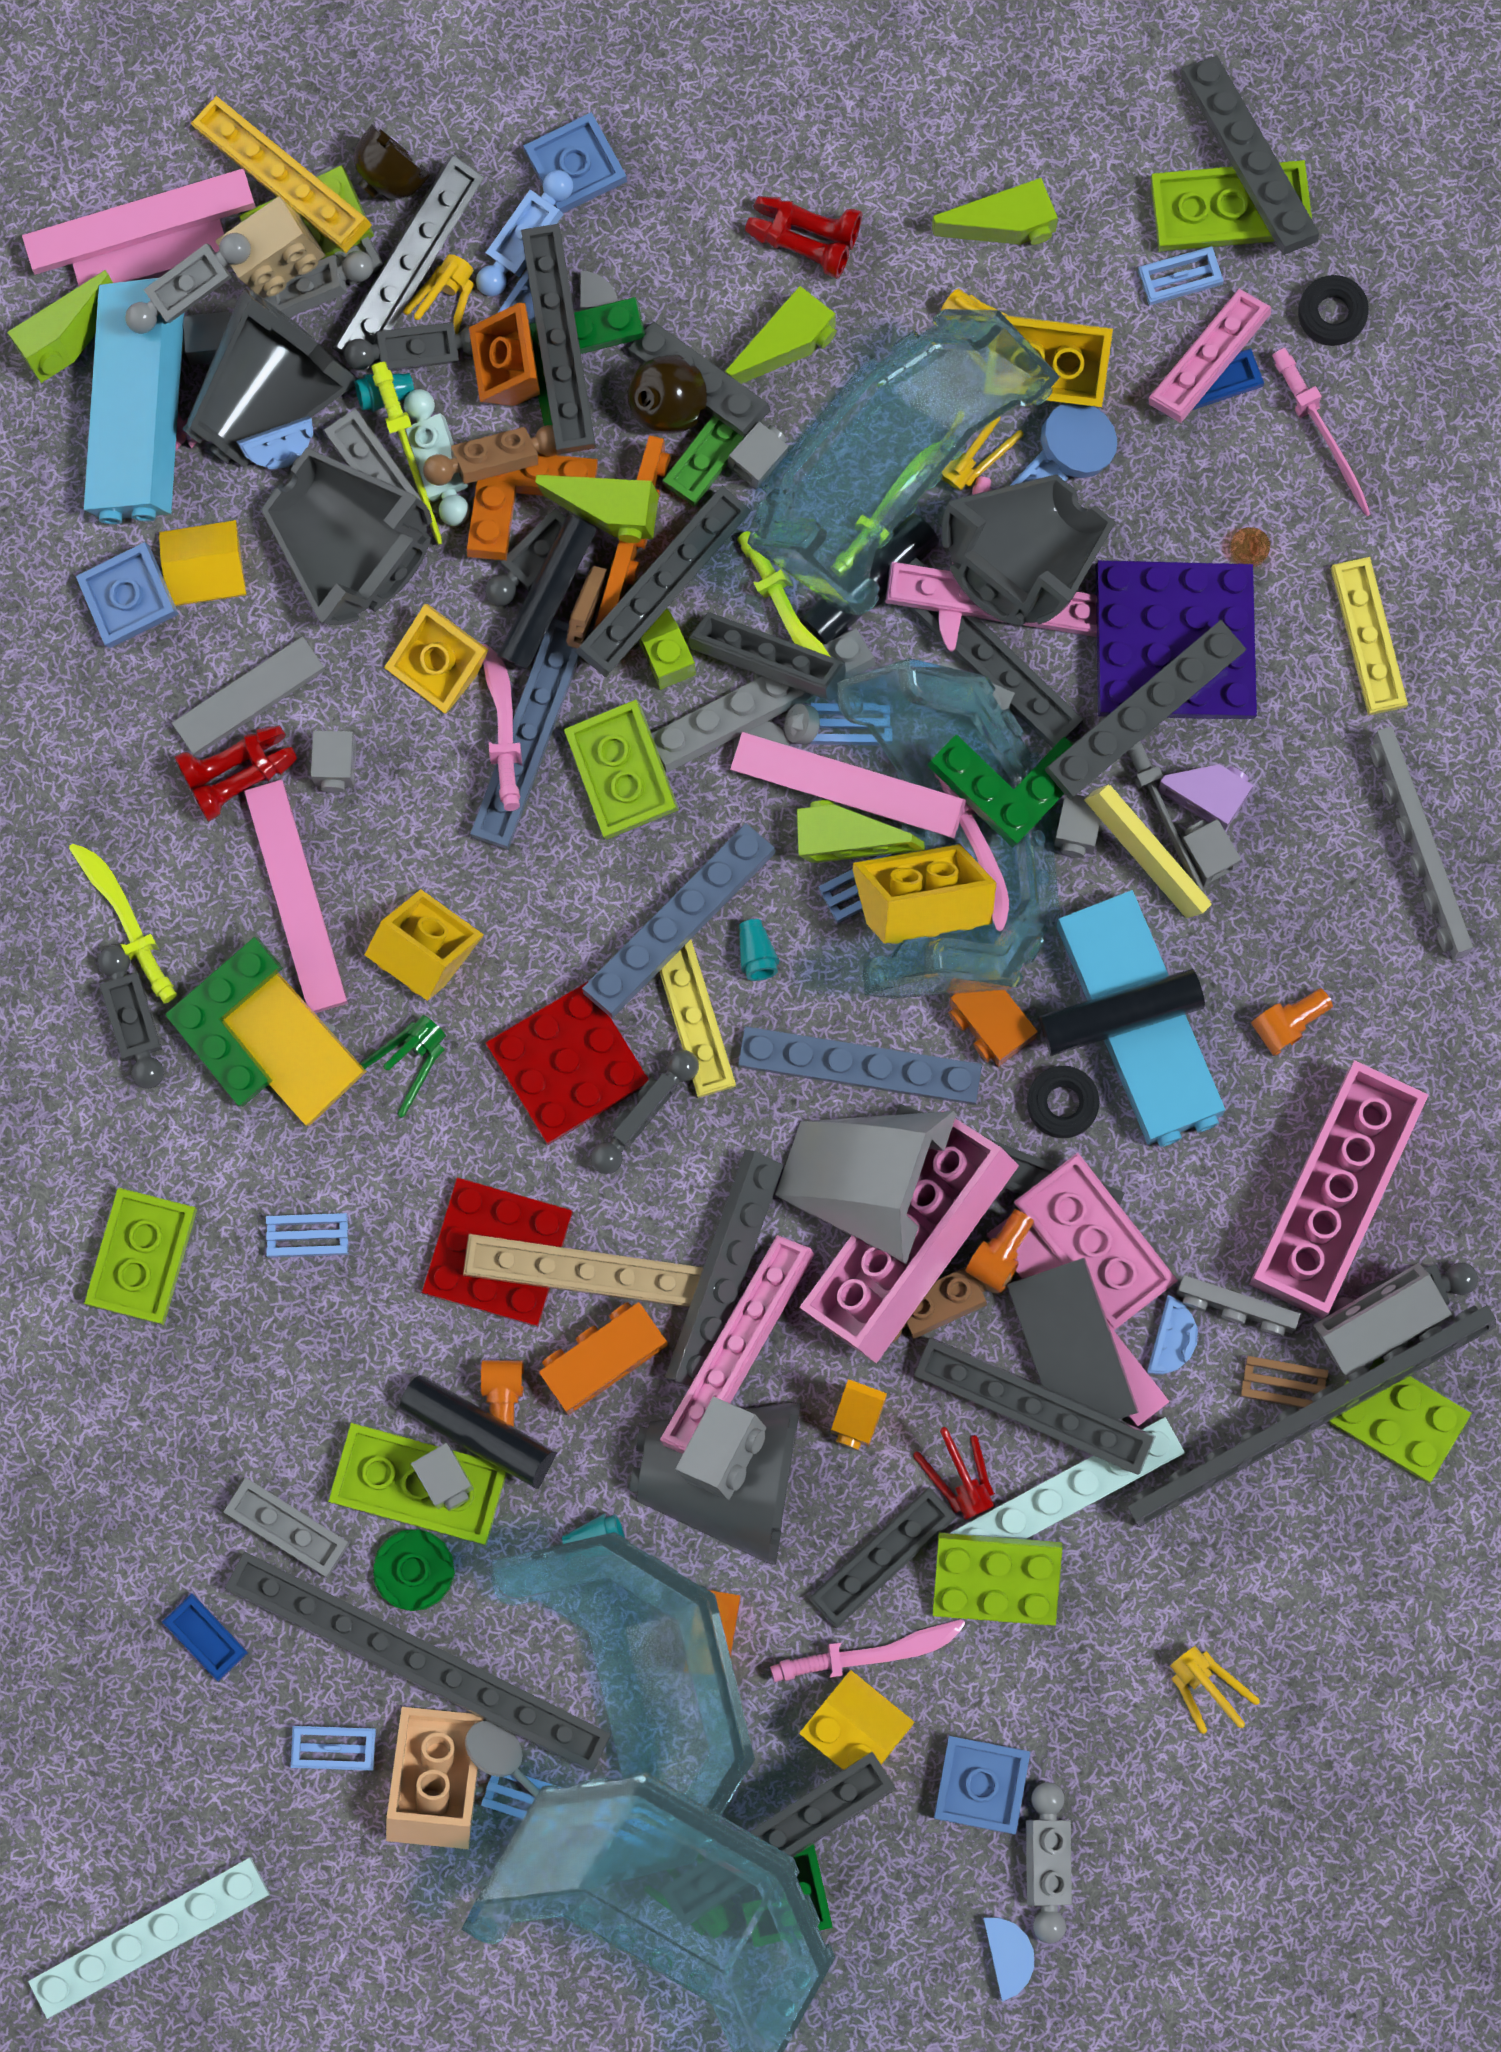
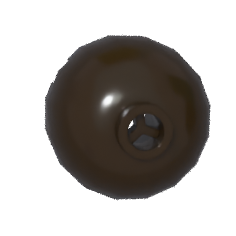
[353,124,430,199]
[627,355,707,434]

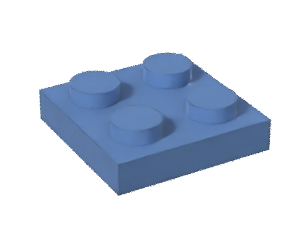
[523,112,627,213]
[76,542,179,648]
[934,1736,1031,1835]

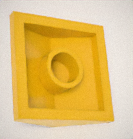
[159,520,247,606]
[384,604,489,714]

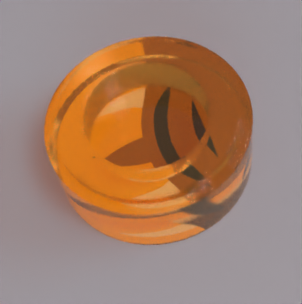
[1230,527,1270,567]

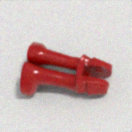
[745,196,863,279]
[174,725,297,822]

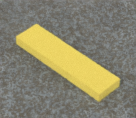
[1331,557,1408,716]
[1084,784,1212,918]
[659,940,736,1098]

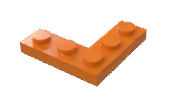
[467,453,598,561]

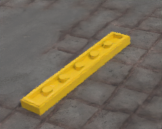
[190,96,372,253]

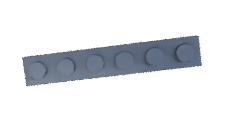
[470,618,589,850]
[582,823,775,1019]
[738,1026,982,1105]

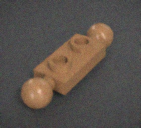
[423,425,557,486]
[892,1267,1012,1343]

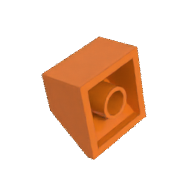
[469,302,540,406]

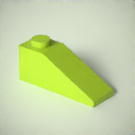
[932,178,1058,245]
[7,270,113,383]
[725,286,837,384]
[535,475,659,543]
[797,800,925,863]

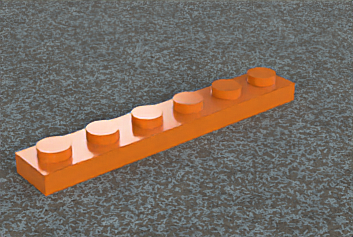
[594,435,670,630]

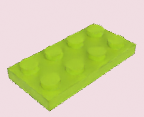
[1150,160,1312,252]
[328,1423,507,1546]

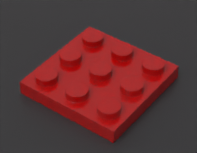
[485,981,649,1145]
[422,1177,573,1328]

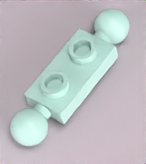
[404,389,470,526]

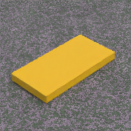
[224,973,367,1126]

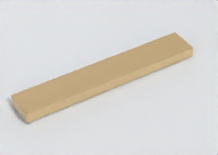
[463,1234,703,1308]

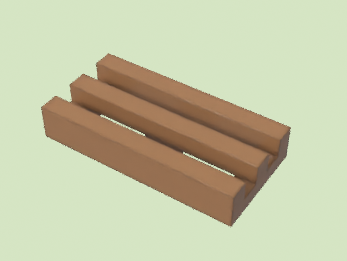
[566,565,607,648]
[1240,1356,1329,1408]

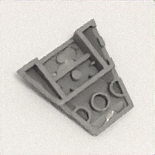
[775,1111,957,1264]

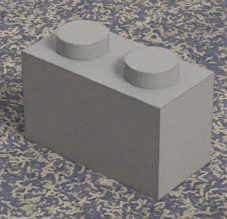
[675,1396,767,1501]

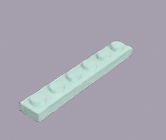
[950,1417,1185,1539]
[28,1858,270,2019]

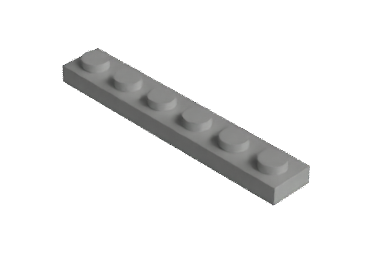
[651,628,876,773]
[1369,726,1473,960]

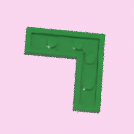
[530,297,645,426]
[927,734,1073,848]
[165,937,283,1107]

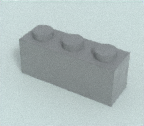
[1313,1263,1452,1377]

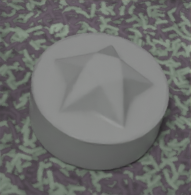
[784,704,820,745]

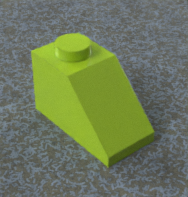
[639,608,696,690]

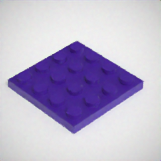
[1095,560,1257,719]

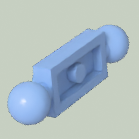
[476,170,573,297]

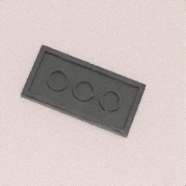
[1007,1258,1139,1419]

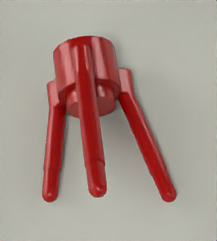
[913,1427,995,1520]

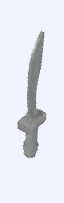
[1128,741,1203,891]

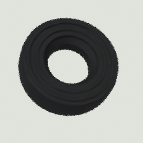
[1298,275,1369,346]
[1027,1066,1100,1138]

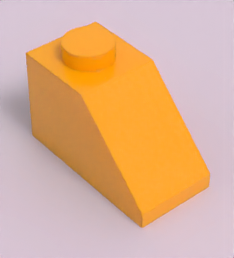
[831,1379,887,1451]

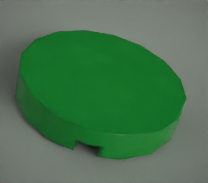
[373,1529,455,1612]

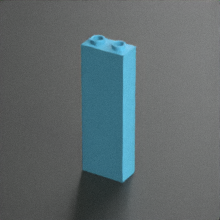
[84,278,184,524]
[1056,890,1226,1148]

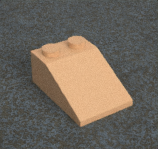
[386,1707,483,1849]

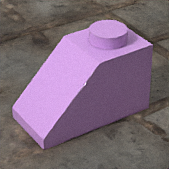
[1158,764,1253,831]

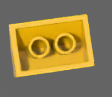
[986,314,1113,407]
[852,844,996,944]

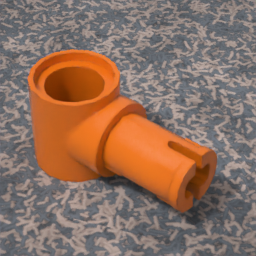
[1251,988,1333,1056]
[965,1209,1034,1293]
[481,1360,524,1427]

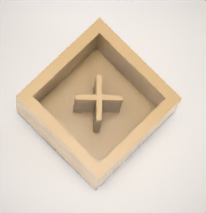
[215,196,326,298]

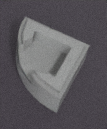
[580,271,618,311]

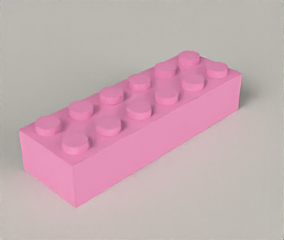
[1249,1060,1429,1319]
[799,1110,1019,1364]

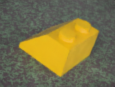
[364,889,484,1001]
[799,1670,915,1770]

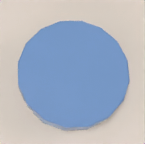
[1040,403,1117,478]

